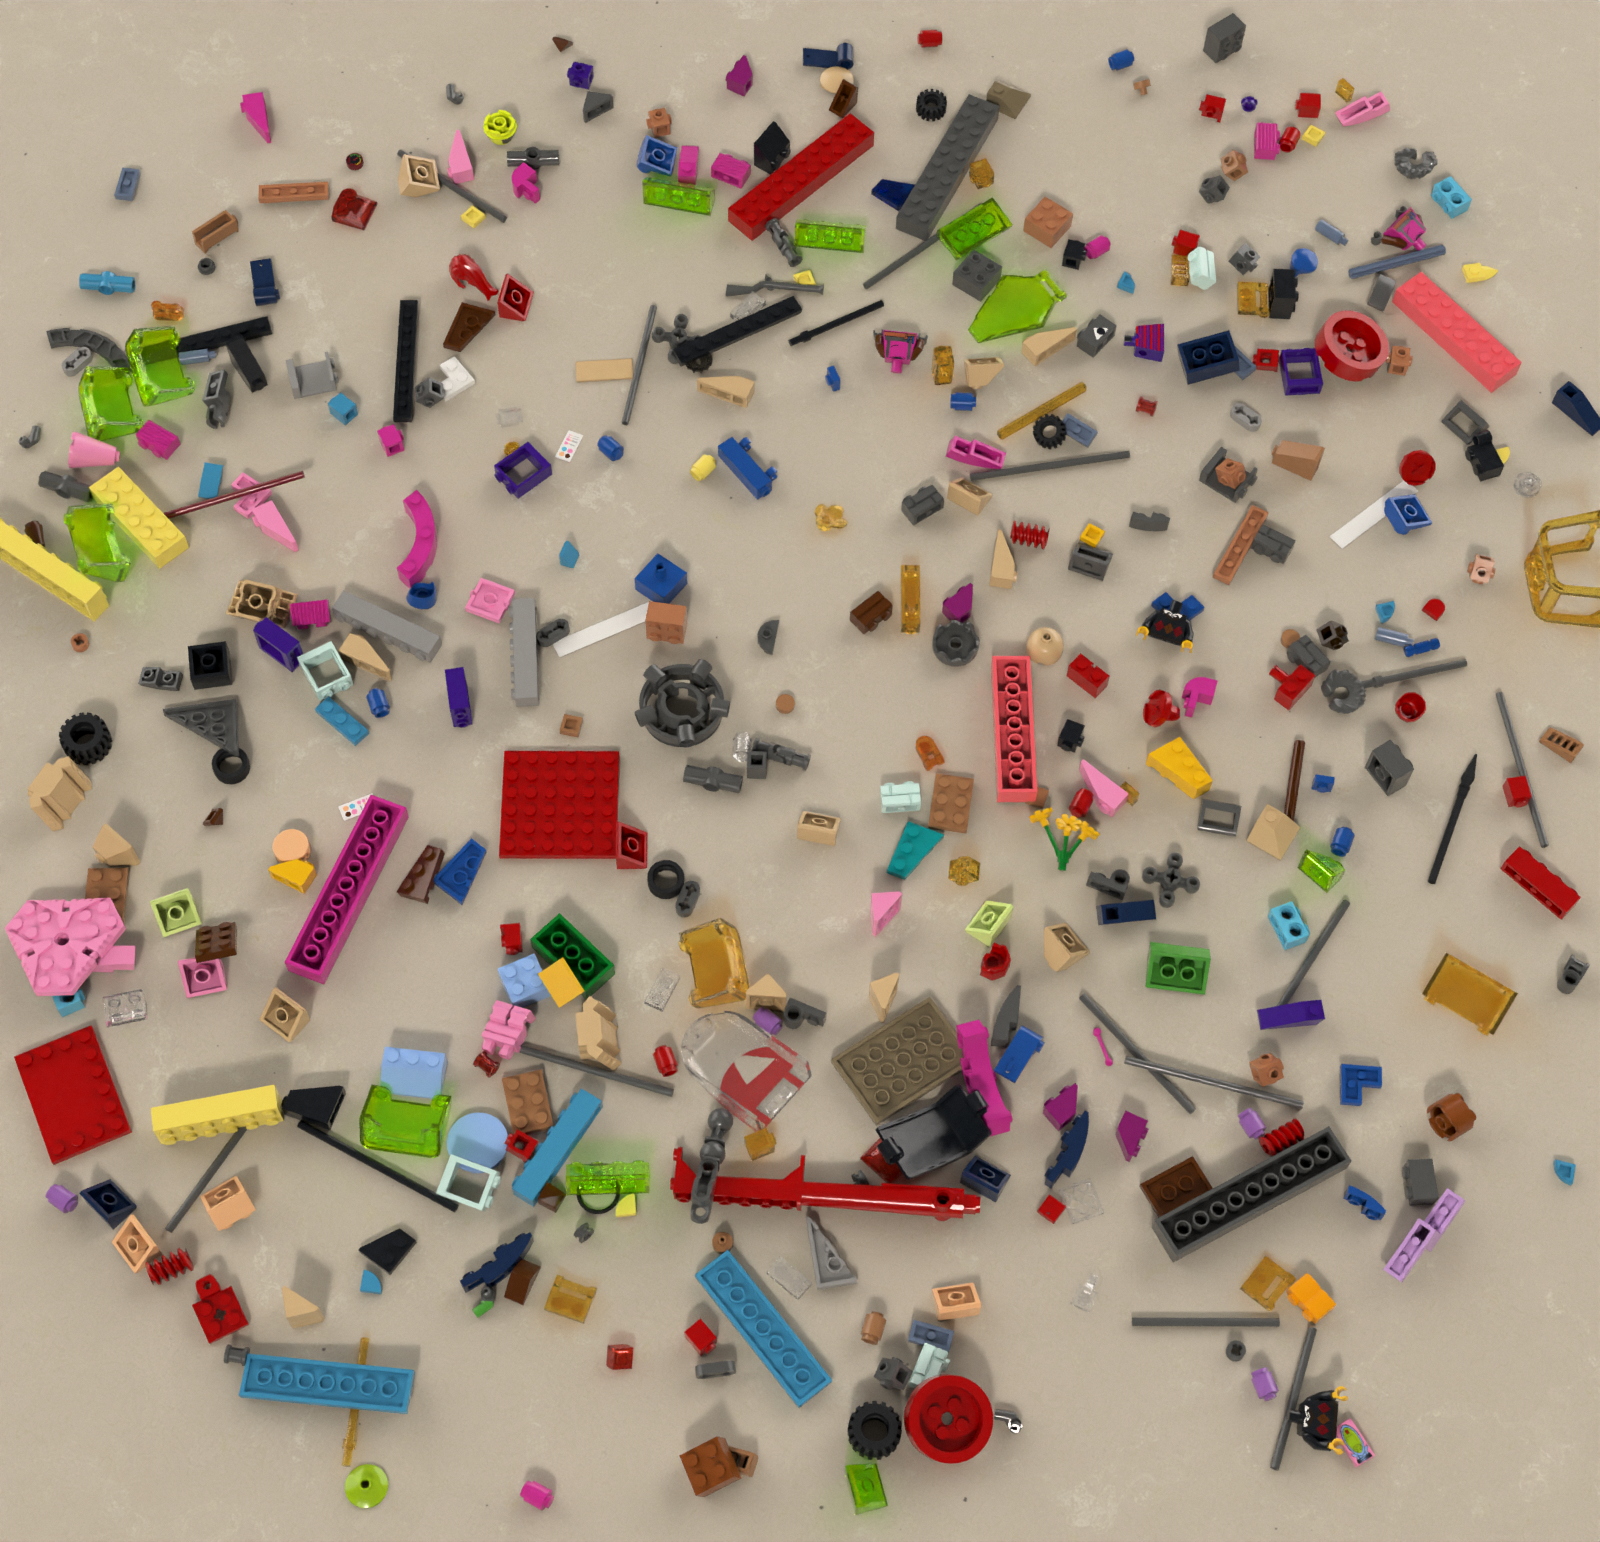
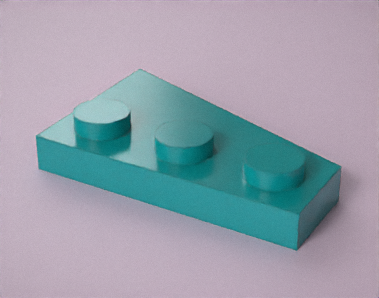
[887,821,944,880]

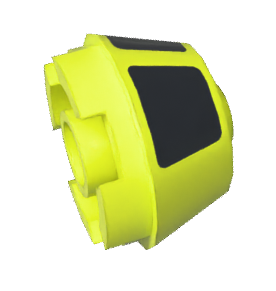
[483,110,517,145]

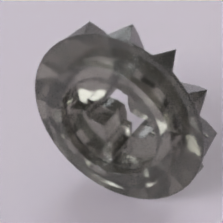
[686,354,712,373]

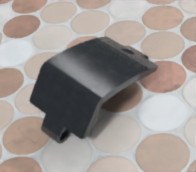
[875,1084,992,1180]

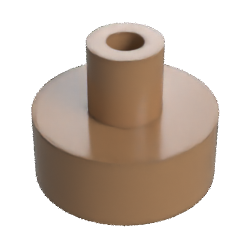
[1133,79,1151,95]
[712,1232,733,1254]

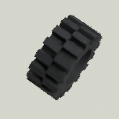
[916,89,947,122]
[1033,414,1067,449]

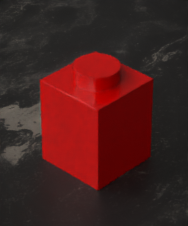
[1295,93,1321,118]
[1172,230,1200,258]
[1502,776,1532,808]
[684,1318,717,1356]

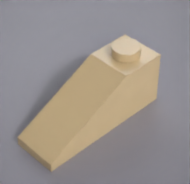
[1021,327,1077,366]
[697,376,755,408]
[989,529,1018,589]
[338,633,392,681]

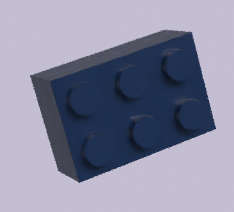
[1177,330,1240,385]

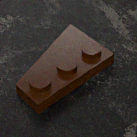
[443,302,495,352]
[397,845,445,904]

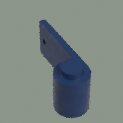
[803,43,854,70]
[250,258,280,306]

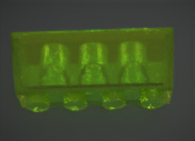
[642,177,715,216]
[795,219,866,253]
[566,1160,649,1195]

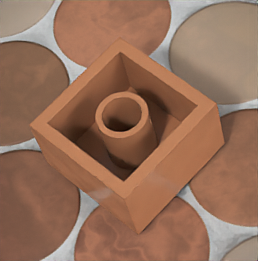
[1023,197,1073,248]
[645,601,687,644]

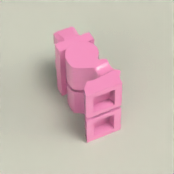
[481,1000,536,1060]

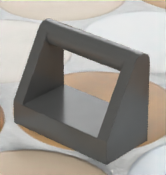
[1441,400,1490,445]
[1068,542,1113,581]
[1197,799,1242,837]

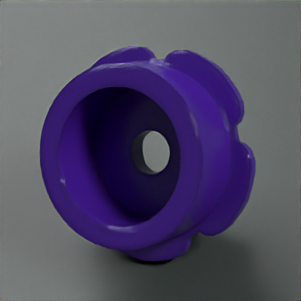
[1241,96,1258,112]

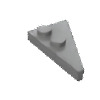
[806,1217,857,1290]

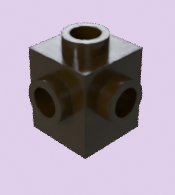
[1316,621,1349,650]

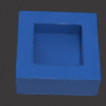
[825,366,840,392]
[1312,774,1335,793]

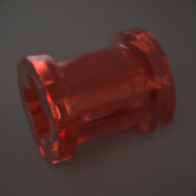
[1136,396,1158,417]
[473,1051,500,1078]

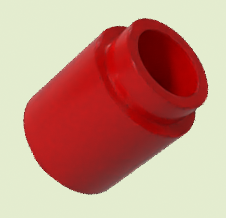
[917,30,942,48]
[1279,127,1301,153]
[1069,788,1094,818]
[653,1045,678,1077]

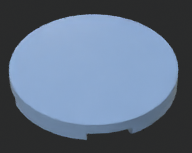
[447,1112,508,1174]

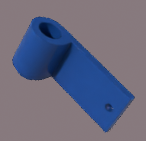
[994,1025,1045,1083]

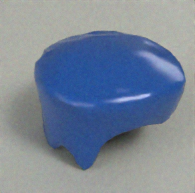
[1290,248,1318,277]
[406,582,437,610]

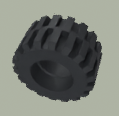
[59,712,112,765]
[848,1401,902,1460]

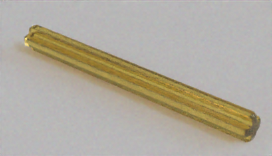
[997,382,1087,440]

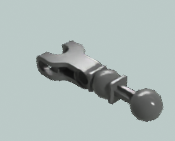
[690,1108,733,1224]

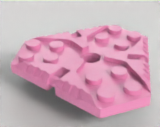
[5,898,126,996]

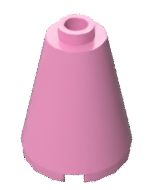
[68,432,120,468]

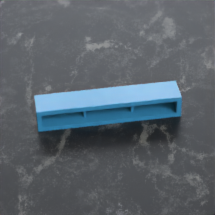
[512,1088,603,1207]

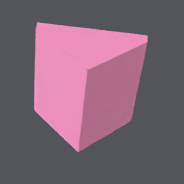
[870,891,902,937]
[178,957,227,998]

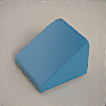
[559,541,579,568]

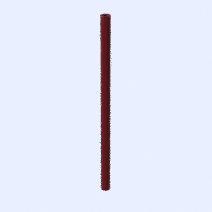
[163,471,305,519]

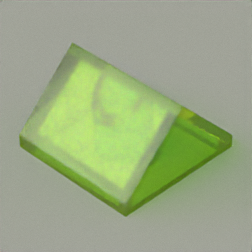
[844,1463,888,1515]

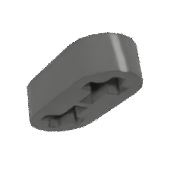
[536,619,570,647]
[675,881,700,918]
[695,1361,736,1379]

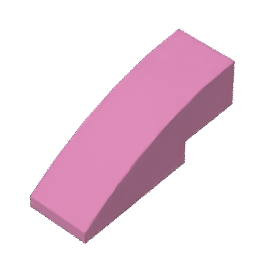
[1335,92,1390,127]
[87,946,135,973]

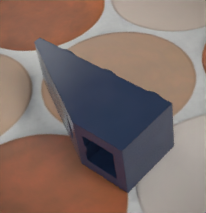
[1552,381,1600,436]
[1096,900,1156,926]

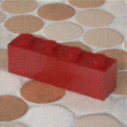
[1500,846,1581,920]

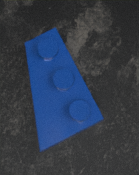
[433,838,487,905]

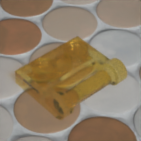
[1237,282,1269,318]
[1240,1256,1296,1312]
[544,1275,597,1324]

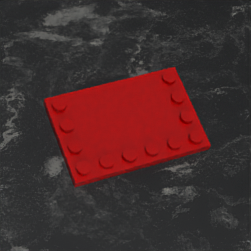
[14,1025,132,1165]

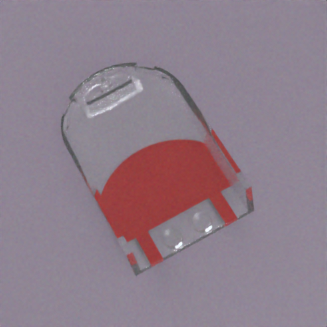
[681,1011,812,1134]

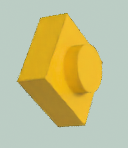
[1080,523,1105,548]

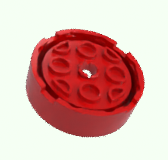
[1315,310,1389,382]
[904,1374,993,1464]

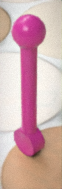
[1093,1028,1113,1066]

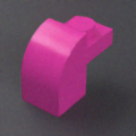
[512,162,540,204]
[1182,677,1218,717]

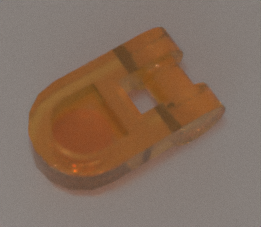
[151,301,184,321]
[915,736,945,771]

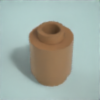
[861,1311,886,1345]

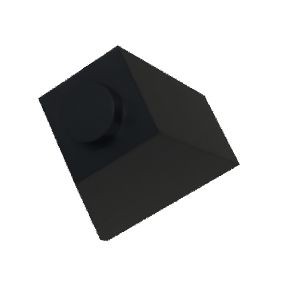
[225,335,268,393]
[281,1086,346,1130]

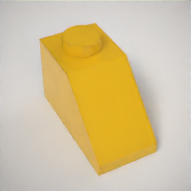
[268,859,317,894]

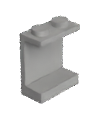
[286,352,339,399]

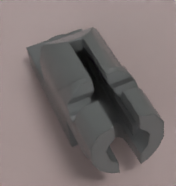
[202,370,231,429]

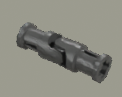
[765,218,803,267]
[751,738,811,771]

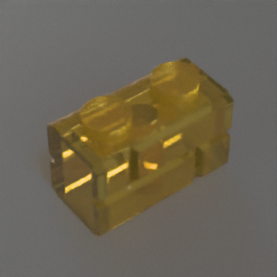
[931,346,954,385]

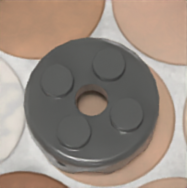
[932,620,980,667]

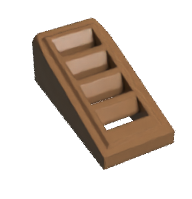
[1539,727,1584,763]
[729,1446,758,1477]

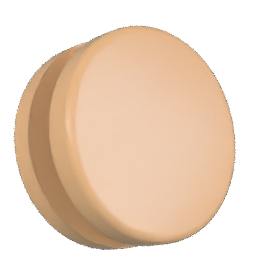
[273,829,311,864]

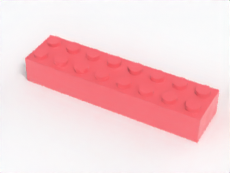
[1392,272,1522,393]
[991,656,1037,802]

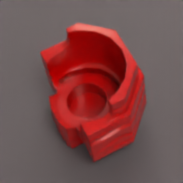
[980,942,1011,981]

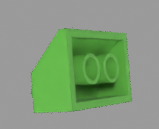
[1145,942,1211,995]

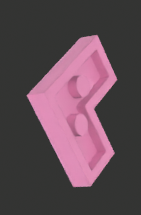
[231,472,272,519]

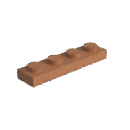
[259,182,329,203]

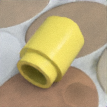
[690,455,716,481]

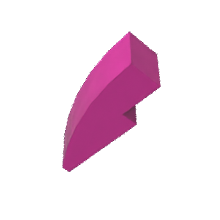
[945,436,1006,469]

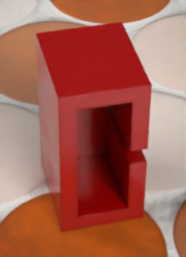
[1066,653,1110,698]

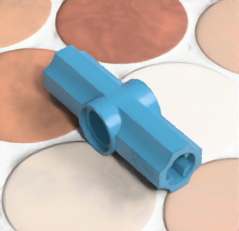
[79,271,135,295]

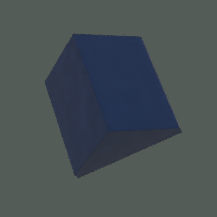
[960,1156,1011,1202]
[80,1179,137,1230]

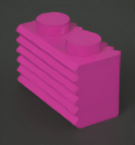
[1254,122,1280,160]
[711,153,751,189]
[136,420,181,460]
[290,599,331,630]

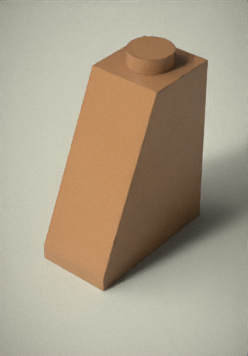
[1271,440,1325,481]

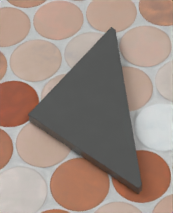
[163,699,239,757]

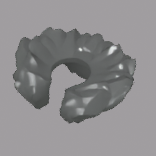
[1394,148,1438,179]
[1321,670,1366,714]

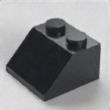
[754,121,791,175]

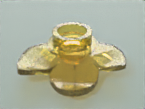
[815,504,848,531]

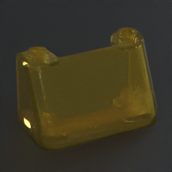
[679,918,750,1009]
[1422,953,1518,1036]

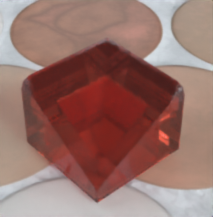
[606,1344,633,1370]

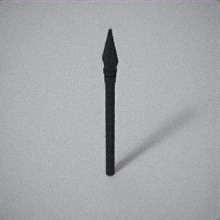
[1428,754,1477,884]

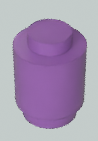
[752,1007,783,1036]
[1238,1108,1267,1140]
[46,1184,78,1213]
[1251,1367,1279,1401]

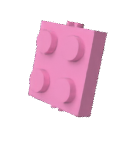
[465,578,515,624]

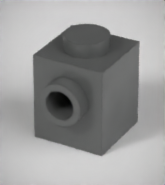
[747,751,767,779]

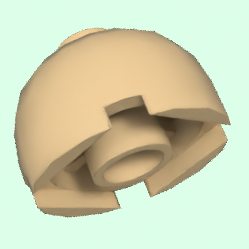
[1026,627,1064,666]

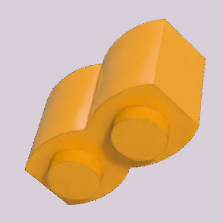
[1286,1273,1336,1324]

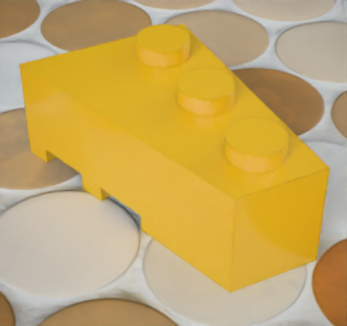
[1146,737,1213,799]

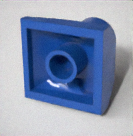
[637,135,677,176]
[1384,494,1432,535]

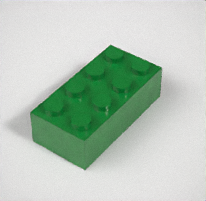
[531,913,615,1000]

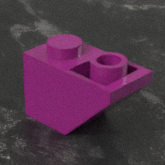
[725,55,753,97]
[942,583,973,623]
[1043,1083,1078,1131]
[1115,1110,1149,1162]

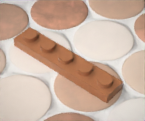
[1213,505,1269,585]

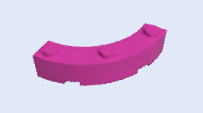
[397,490,437,589]
[956,1020,1012,1137]

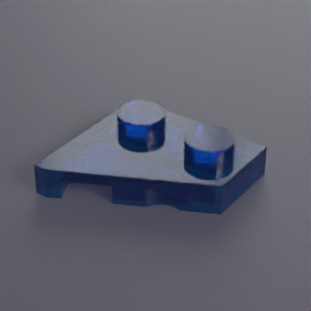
[871,179,915,211]

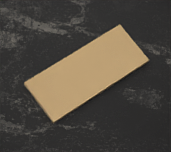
[576,358,633,382]

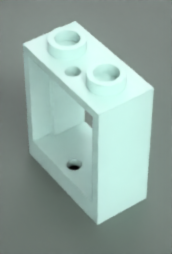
[297,641,353,701]
[436,1154,501,1211]

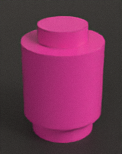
[1084,235,1111,259]
[520,1480,554,1510]

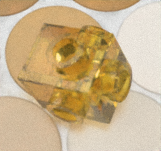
[948,856,980,886]

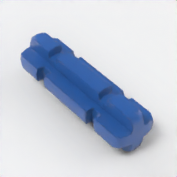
[1403,638,1440,657]

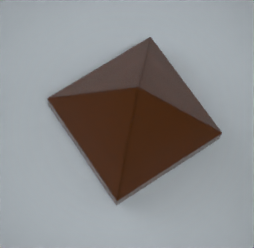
[552,37,573,52]
[203,808,223,826]

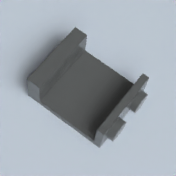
[1199,447,1258,503]

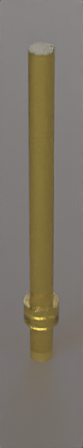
[342,1337,369,1467]

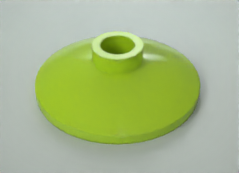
[345,1464,388,1508]

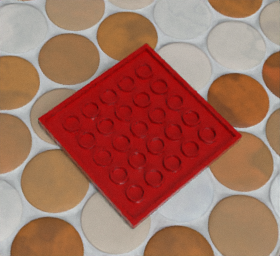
[499,751,619,859]

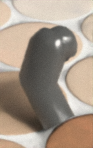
[446,84,464,105]

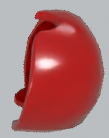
[1395,692,1426,722]

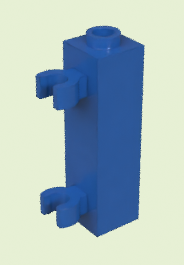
[718,437,777,500]

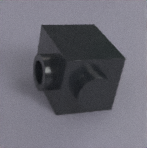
[1062,239,1087,270]
[1057,719,1085,753]

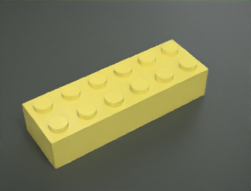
[89,466,189,569]
[151,1085,284,1145]

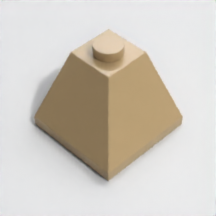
[398,154,440,198]
[964,357,1004,389]
[1247,804,1300,861]
[93,823,141,867]
[1044,923,1090,972]

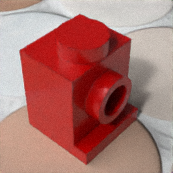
[1199,94,1226,122]
[1253,349,1279,372]
[500,923,523,955]
[504,1129,538,1163]

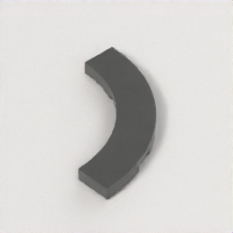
[46,328,133,376]

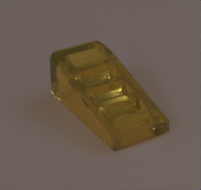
[1170,255,1190,286]

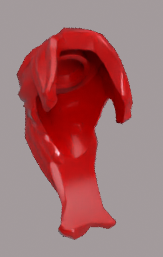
[449,254,499,301]

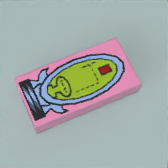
[1336,1418,1375,1467]

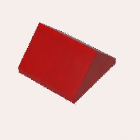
[497,273,534,321]
[616,821,647,869]

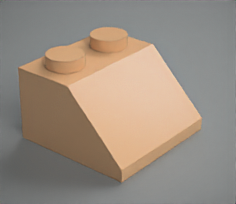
[200,1175,256,1231]

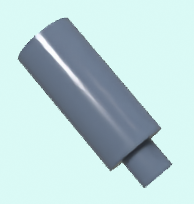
[1315,219,1349,246]
[179,349,216,365]
[1375,627,1414,647]

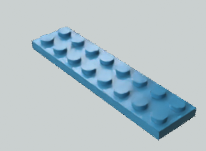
[695,1250,832,1408]
[239,1354,415,1414]

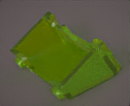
[125,326,195,407]
[78,366,143,441]
[63,504,131,582]
[359,1085,452,1158]

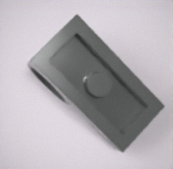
[1086,869,1130,900]
[784,998,827,1029]

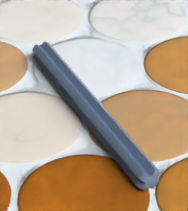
[1348,245,1446,279]

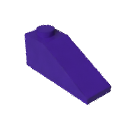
[1257,1000,1325,1030]

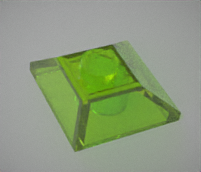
[1297,849,1346,893]

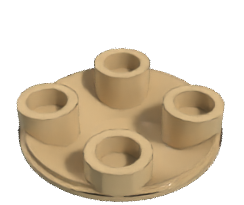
[820,66,854,95]

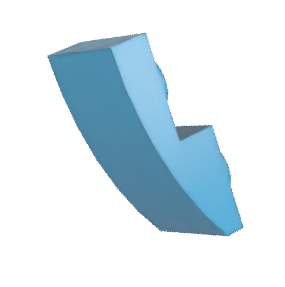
[198,462,223,499]

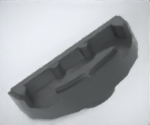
[757,620,779,655]

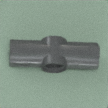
[507,147,559,170]
[38,471,93,503]
[683,765,743,793]

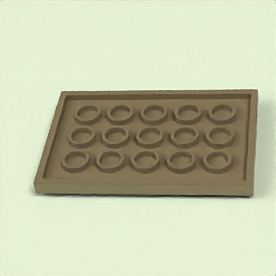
[831,997,964,1126]

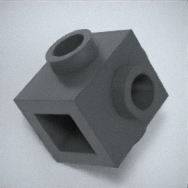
[1199,175,1230,204]
[1228,243,1260,275]
[415,377,443,408]
[874,1357,913,1390]

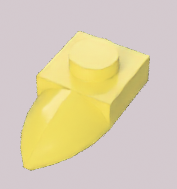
[1462,263,1498,283]

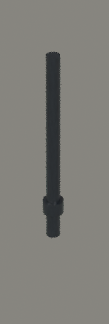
[788,300,884,346]

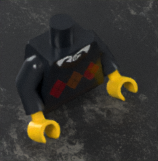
[1136,600,1194,653]
[1286,1386,1348,1455]

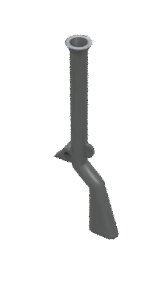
[726,274,824,297]

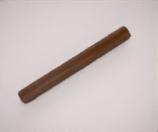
[1284,740,1305,821]

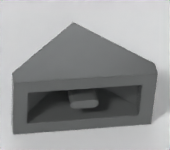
[583,91,614,123]

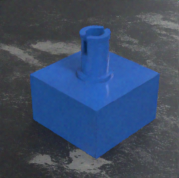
[635,553,687,604]

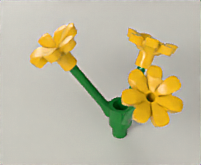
[1029,807,1100,871]

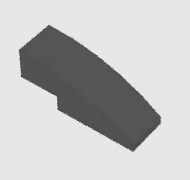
[991,985,1021,1048]

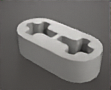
[62,347,93,376]
[1230,403,1262,432]

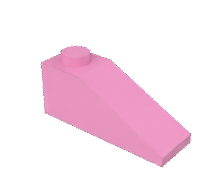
[447,130,474,184]
[251,500,299,552]
[1079,759,1128,817]

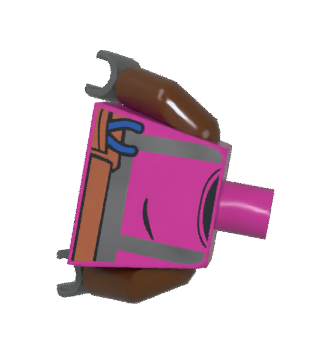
[1371,206,1426,251]
[873,329,928,373]

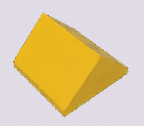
[538,958,584,1008]

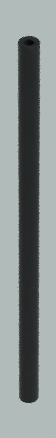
[297,1120,459,1213]

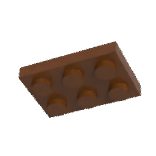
[195,922,237,963]
[1139,1156,1213,1218]

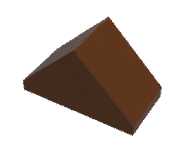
[829,79,858,118]
[504,1259,541,1305]

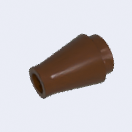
[24,521,46,547]

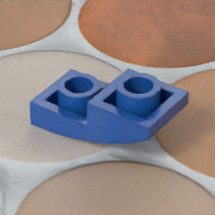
[1343,1185,1386,1220]

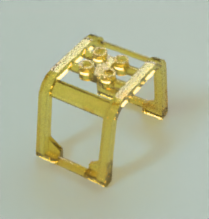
[1524,510,1600,628]

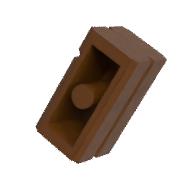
[850,591,893,634]

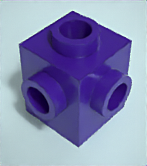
[567,62,594,90]

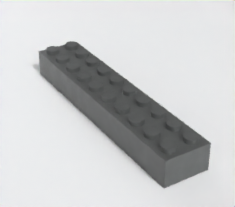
[896,94,1000,241]
[1152,1126,1352,1263]

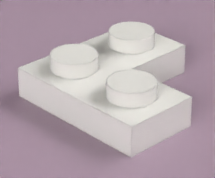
[440,356,475,402]

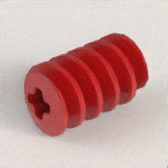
[1010,520,1050,550]
[1259,1119,1304,1157]
[145,1248,194,1285]

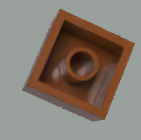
[679,1436,742,1497]

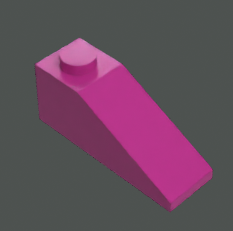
[240,92,271,143]
[678,146,699,189]

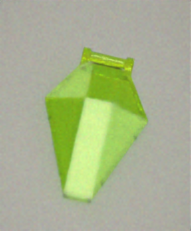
[968,270,1067,343]

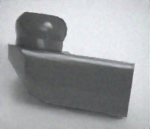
[19,426,41,448]
[994,1409,1022,1433]

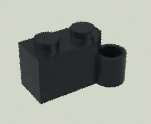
[1465,430,1504,482]

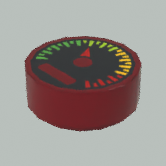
[346,153,364,170]

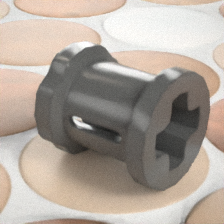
[224,1344,250,1366]

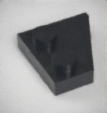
[358,1228,417,1275]

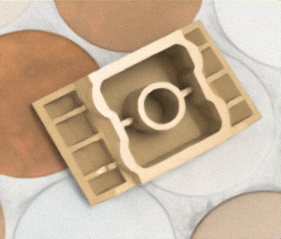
[225,579,298,628]
[27,756,92,831]
[575,996,621,1071]

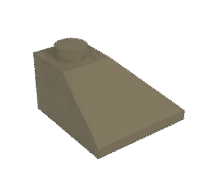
[986,81,1031,119]

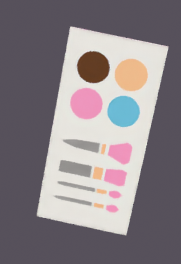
[555,430,583,462]
[338,793,373,821]

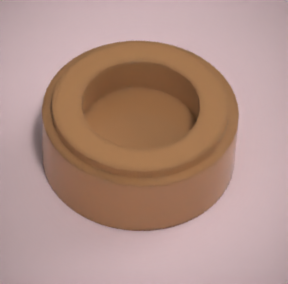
[1281,629,1300,648]
[776,694,795,714]

